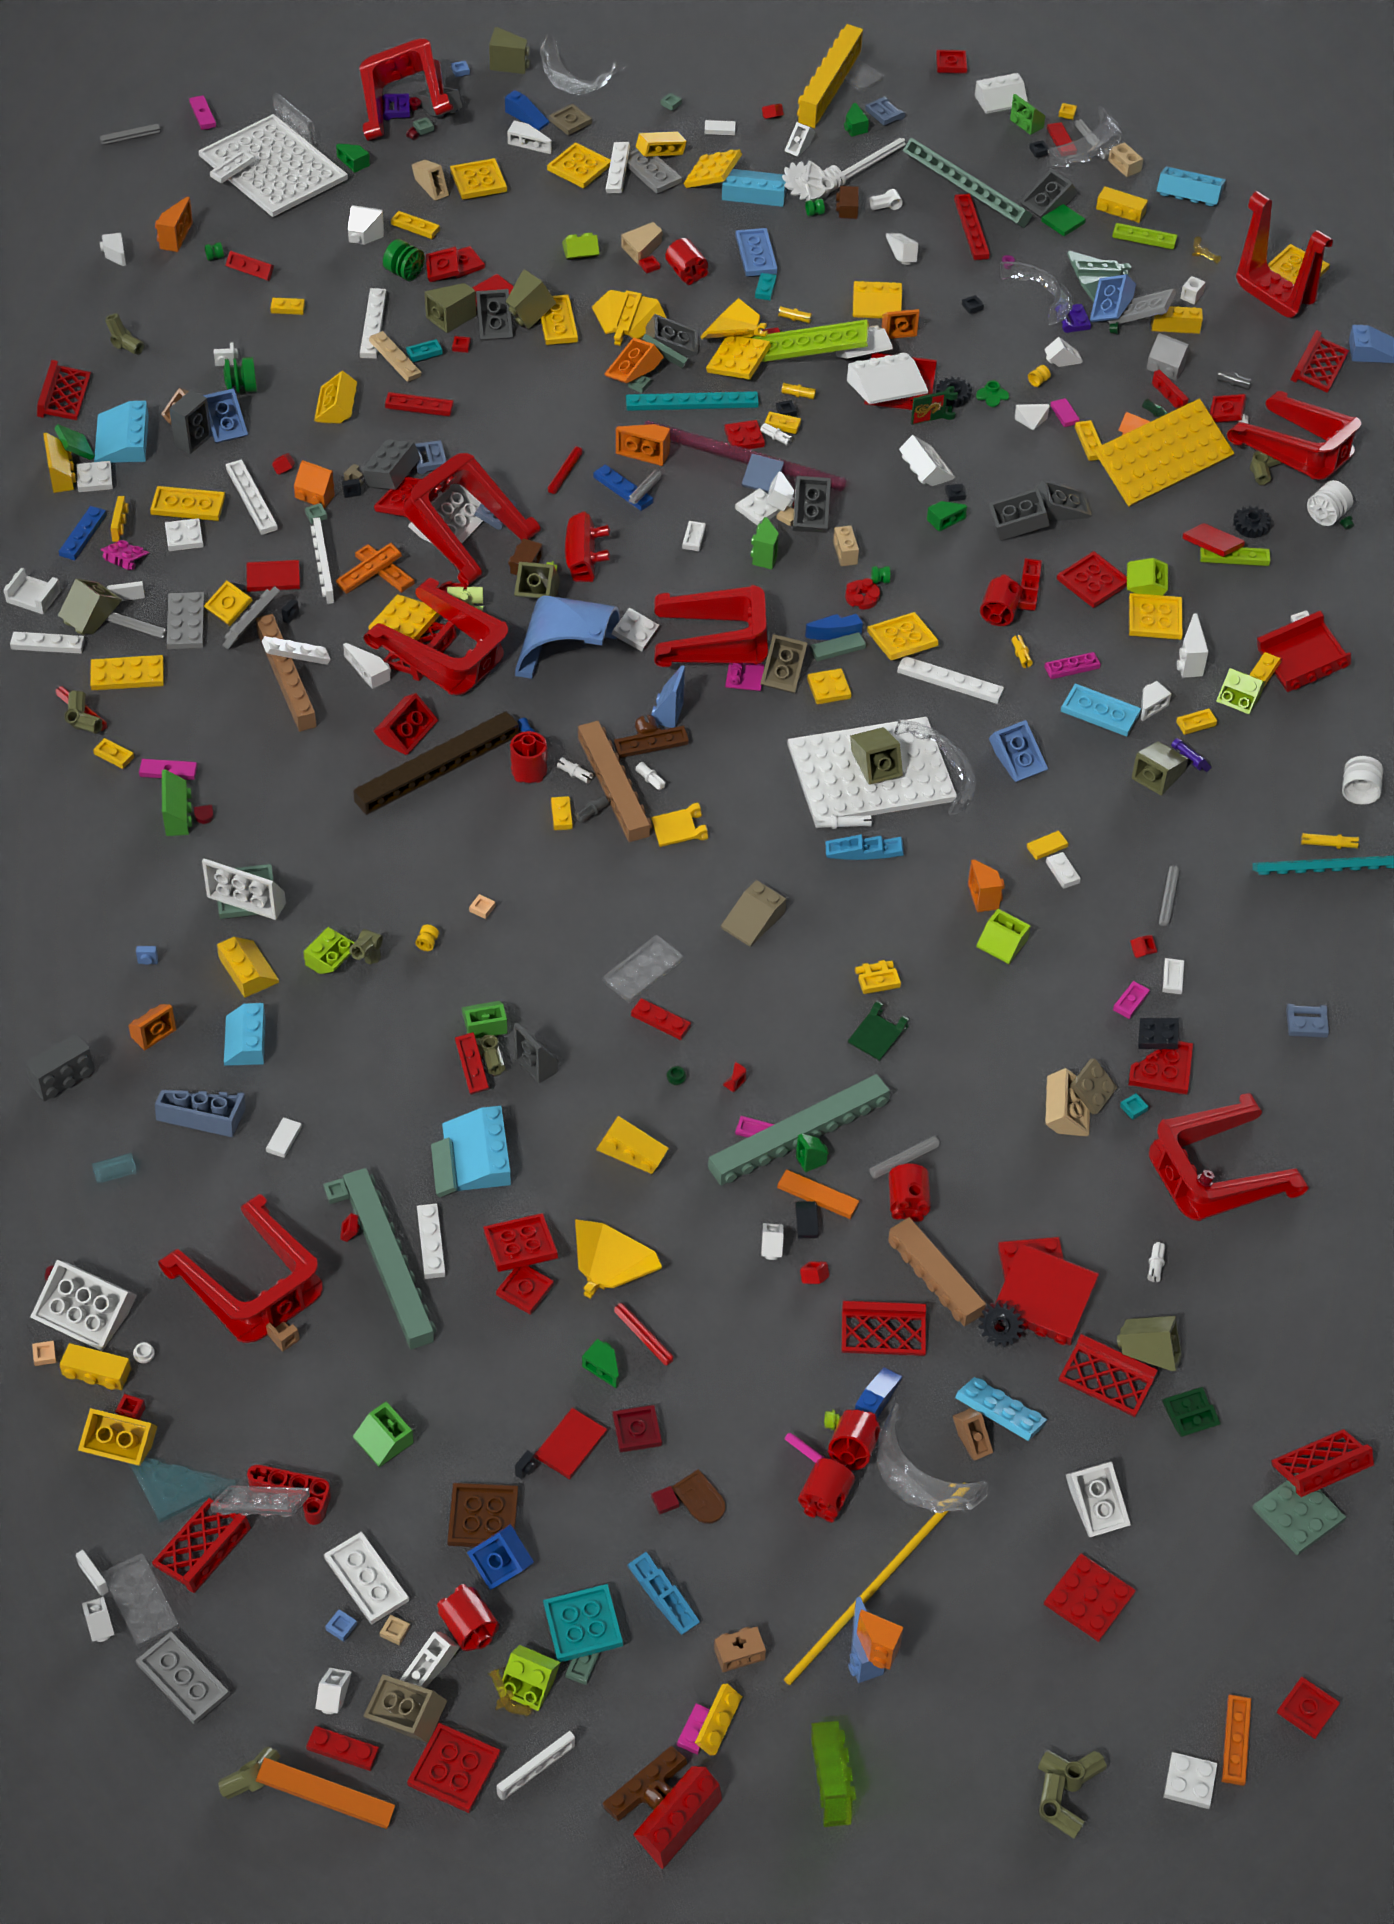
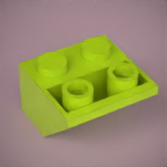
[562,233,599,259]
[1127,558,1168,596]
[1216,668,1266,714]
[976,909,1031,964]
[304,927,355,974]
[498,1645,560,1711]

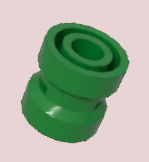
[805,198,825,217]
[205,242,224,261]
[871,566,890,584]

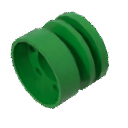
[383,239,425,281]
[223,357,257,394]

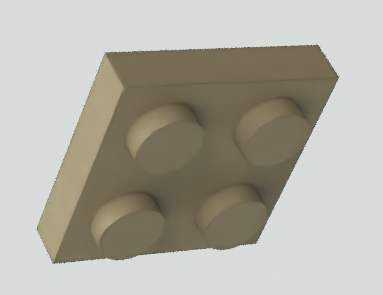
[549,104,592,135]
[1070,1058,1117,1115]

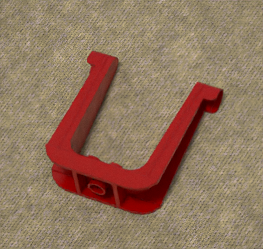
[359,38,453,141]
[1236,191,1333,317]
[1227,391,1361,479]
[403,453,541,586]
[364,578,508,695]
[654,585,768,667]
[1149,1093,1309,1221]
[158,1194,323,1343]

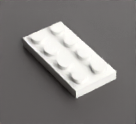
[324,1532,409,1625]

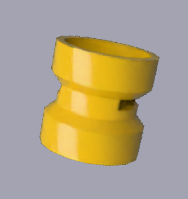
[1028,365,1051,387]
[415,924,439,951]

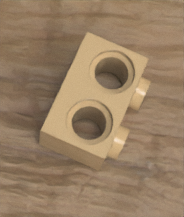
[1108,142,1143,177]
[833,526,859,566]

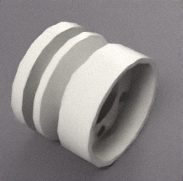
[1307,480,1353,526]
[1342,756,1383,805]

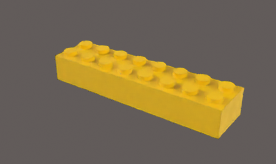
[797,24,863,128]

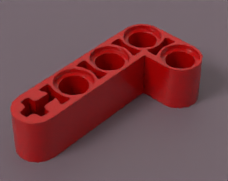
[247,1465,331,1525]

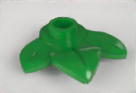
[976,380,1009,407]

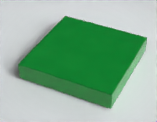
[1041,204,1086,236]
[55,424,95,460]

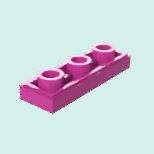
[189,95,216,130]
[1044,652,1101,679]
[139,759,197,780]

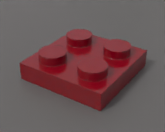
[612,1405,662,1453]

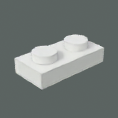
[1046,852,1081,889]

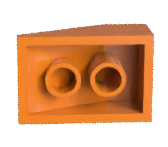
[155,197,193,252]
[604,337,664,384]
[616,424,670,466]

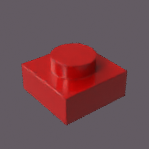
[340,1213,359,1242]

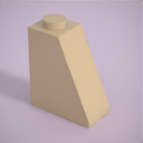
[412,160,449,201]
[621,222,663,265]

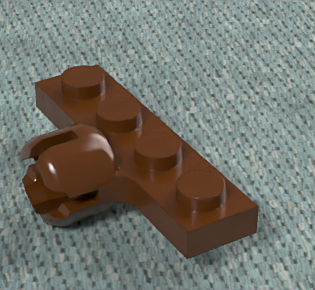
[614,715,689,758]
[602,1746,688,1822]

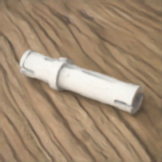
[815,815,872,829]

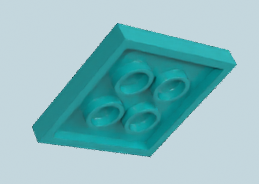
[543,1584,623,1662]

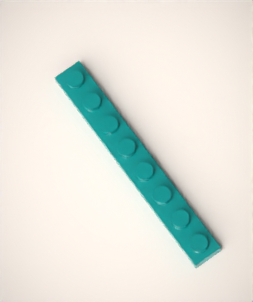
[626,391,759,411]
[1252,855,1394,875]

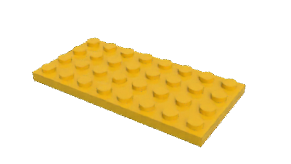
[1094,398,1235,507]

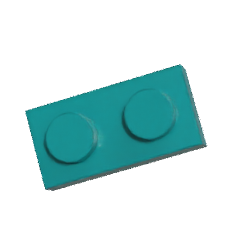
[755,273,777,301]
[406,339,443,362]

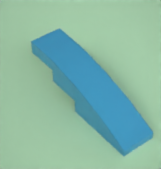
[825,834,904,860]
[627,1552,700,1635]

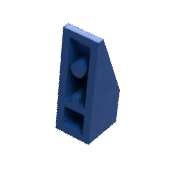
[505,90,549,131]
[855,1367,902,1420]

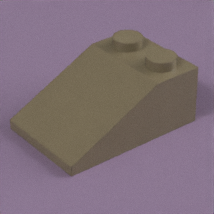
[760,634,807,693]
[721,880,786,947]
[363,1674,447,1743]

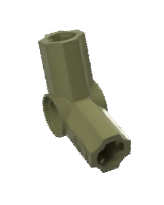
[105,313,144,355]
[1250,451,1282,485]
[64,690,103,734]
[349,929,383,964]
[476,1035,505,1076]
[218,1746,280,1799]
[1038,1750,1107,1792]
[1039,1773,1085,1839]

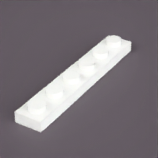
[360,288,387,359]
[226,459,278,535]
[311,518,334,604]
[897,656,1004,704]

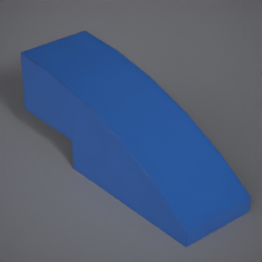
[805,613,863,640]

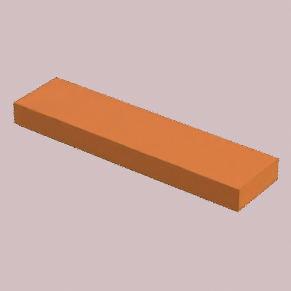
[335,543,402,594]
[355,544,414,593]
[777,1169,859,1219]
[1221,1694,1251,1786]

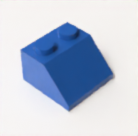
[467,1524,534,1590]

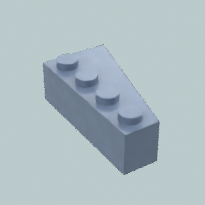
[155,1090,246,1137]

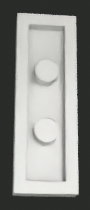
[210,150,255,183]

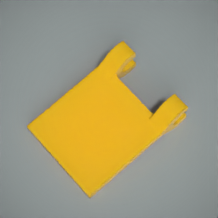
[651,803,708,847]

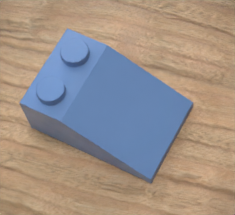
[1090,274,1136,322]
[1349,325,1394,363]
[204,388,248,444]
[652,665,685,728]
[989,720,1048,782]
[848,1597,884,1683]

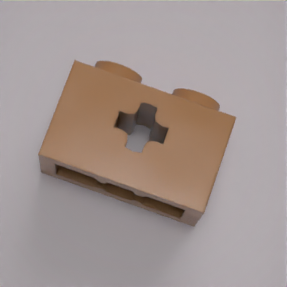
[714,1627,766,1672]

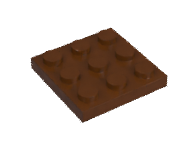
[447,1483,518,1547]

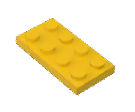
[540,294,578,345]
[150,486,225,521]
[90,655,164,691]

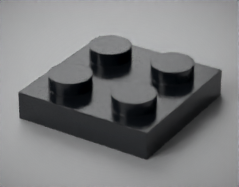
[1138,1018,1179,1049]

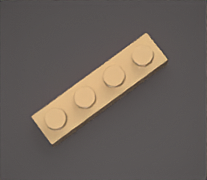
[369,331,422,382]

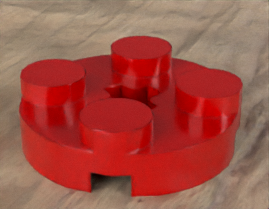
[845,578,880,610]

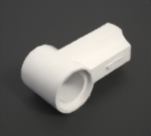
[869,189,903,211]

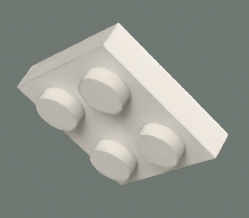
[76,461,113,492]
[735,488,781,526]
[165,518,203,551]
[612,608,659,652]
[1163,1752,1217,1809]

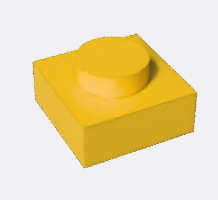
[1058,103,1077,120]

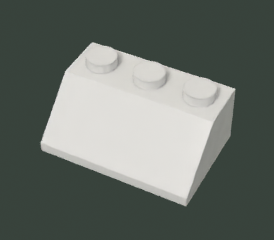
[975,73,1028,114]
[836,325,893,358]
[899,435,955,486]

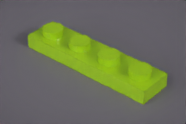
[1112,223,1177,249]
[1200,547,1270,566]

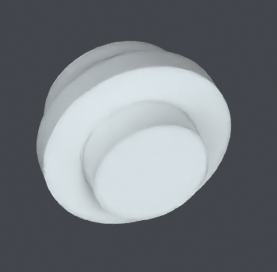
[133,1342,155,1363]

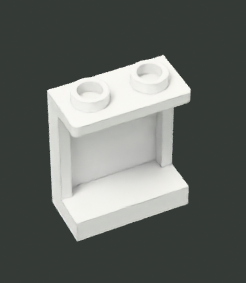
[4,568,61,615]

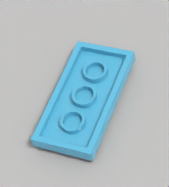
[1061,684,1141,737]
[955,1377,1047,1441]

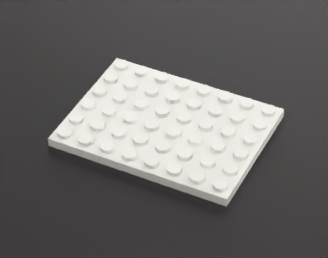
[199,114,348,217]
[787,717,957,824]

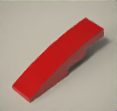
[1018,558,1042,611]

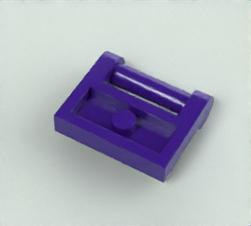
[382,93,410,120]
[1054,304,1091,333]
[1171,738,1212,773]

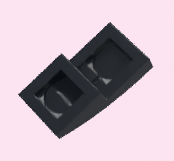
[795,1201,818,1239]

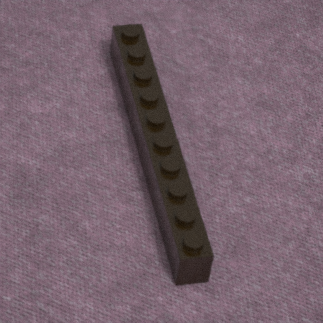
[353,711,519,815]

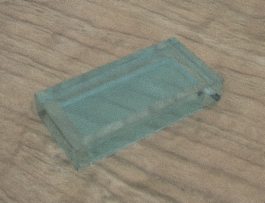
[92,1153,137,1184]

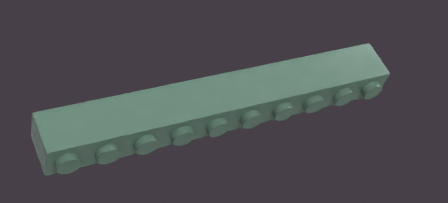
[903,138,1033,228]
[708,1074,890,1185]
[343,1168,436,1350]

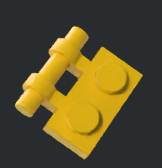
[855,960,901,994]

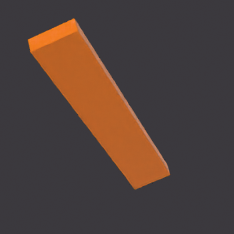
[256,1757,395,1829]

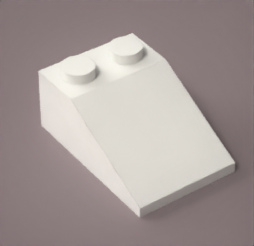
[1177,613,1208,678]
[1065,1462,1131,1537]

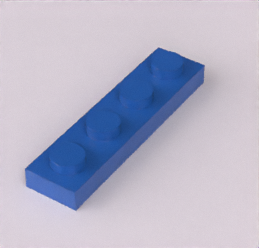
[593,464,653,511]
[59,506,107,560]

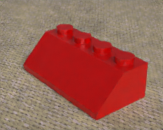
[633,1766,722,1869]

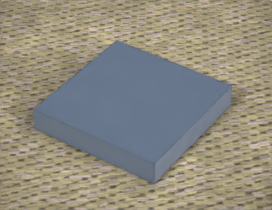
[742,454,784,493]

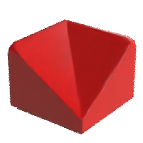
[762,103,784,119]
[272,453,295,475]
[1130,935,1157,958]
[723,1062,746,1092]
[800,1261,829,1284]
[115,1394,146,1420]

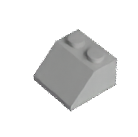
[1147,333,1189,380]

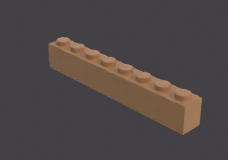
[256,614,316,732]
[578,721,652,842]

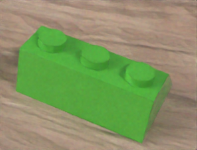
[162,769,192,836]

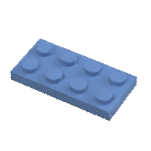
[735,228,777,276]

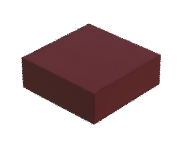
[651,1486,679,1515]

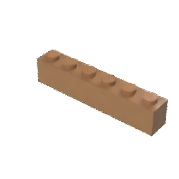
[888,1217,986,1327]

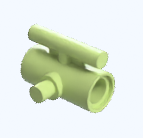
[447,587,483,611]

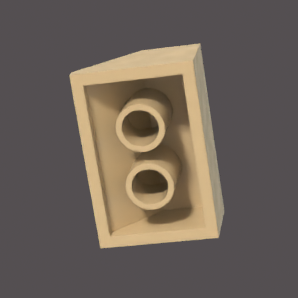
[1045,1068,1090,1136]

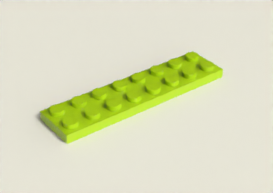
[747,319,869,362]

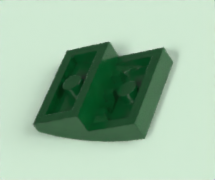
[1162,1386,1220,1437]

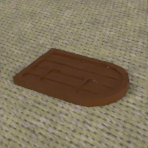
[672,1469,725,1524]

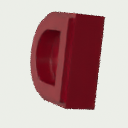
[193,804,214,824]

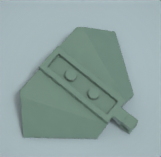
[1067,251,1131,302]

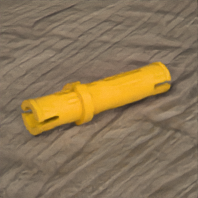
[1301,833,1359,849]

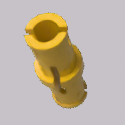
[778,306,812,323]
[782,383,816,400]
[1011,635,1033,668]

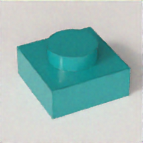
[1120,1093,1149,1120]

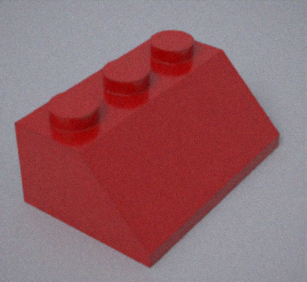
[374,693,438,755]

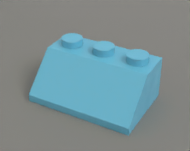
[224,1003,265,1066]

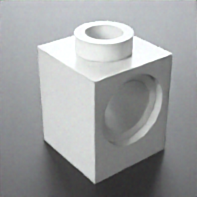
[1180,276,1205,305]

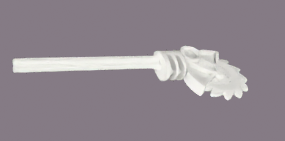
[782,138,906,201]

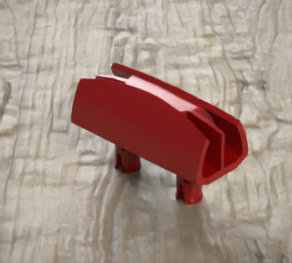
[565,511,610,582]

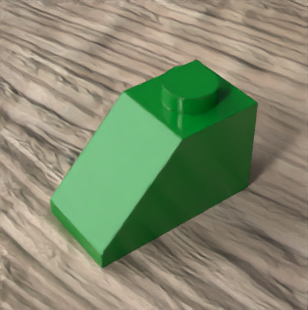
[844,103,869,137]
[336,143,370,173]
[927,501,967,532]
[796,1134,829,1173]
[582,1339,619,1388]

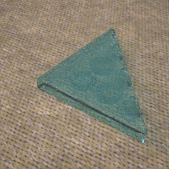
[128,1457,236,1523]

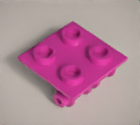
[101,540,149,570]
[725,663,765,691]

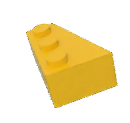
[596,1116,669,1174]

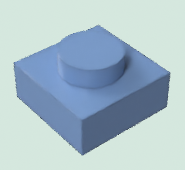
[451,61,470,77]
[136,946,158,965]
[325,1610,357,1642]

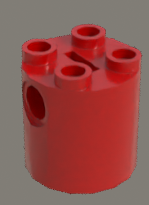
[665,238,708,285]
[980,574,1023,626]
[510,731,547,783]
[888,1163,931,1222]
[828,1410,880,1470]
[798,1458,855,1523]
[437,1584,500,1651]

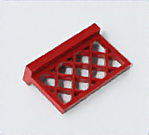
[1290,330,1349,393]
[37,360,91,420]
[383,622,457,681]
[841,1301,926,1356]
[1058,1334,1158,1417]
[1271,1429,1374,1497]
[152,1498,251,1593]

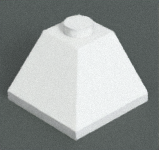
[348,205,384,245]

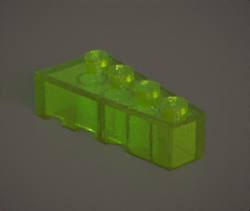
[811,1721,856,1827]

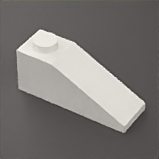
[507,121,552,154]
[886,233,918,265]
[343,643,391,689]
[400,1631,460,1688]

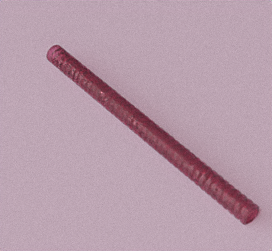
[644,420,846,492]

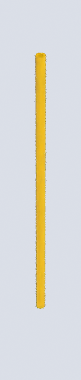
[784,1483,970,1685]

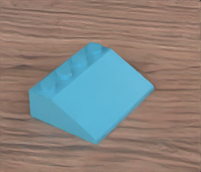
[1157,166,1226,206]
[722,169,787,207]
[94,401,149,463]
[442,1106,511,1191]

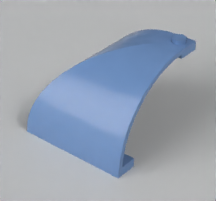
[515,596,620,679]

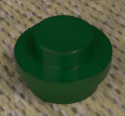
[667,1066,686,1085]

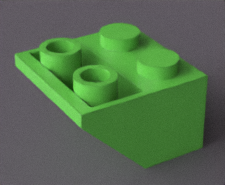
[1010,94,1046,135]
[750,517,779,570]
[462,1001,507,1038]
[353,1402,414,1467]

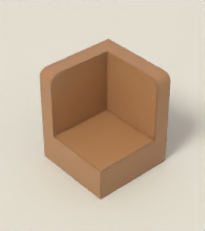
[266,1322,300,1352]

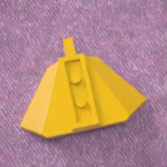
[592,290,666,346]
[701,298,768,339]
[575,1219,662,1299]

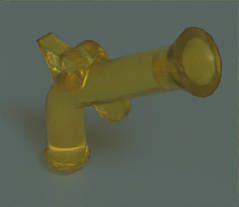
[1192,236,1221,264]
[487,1668,531,1716]

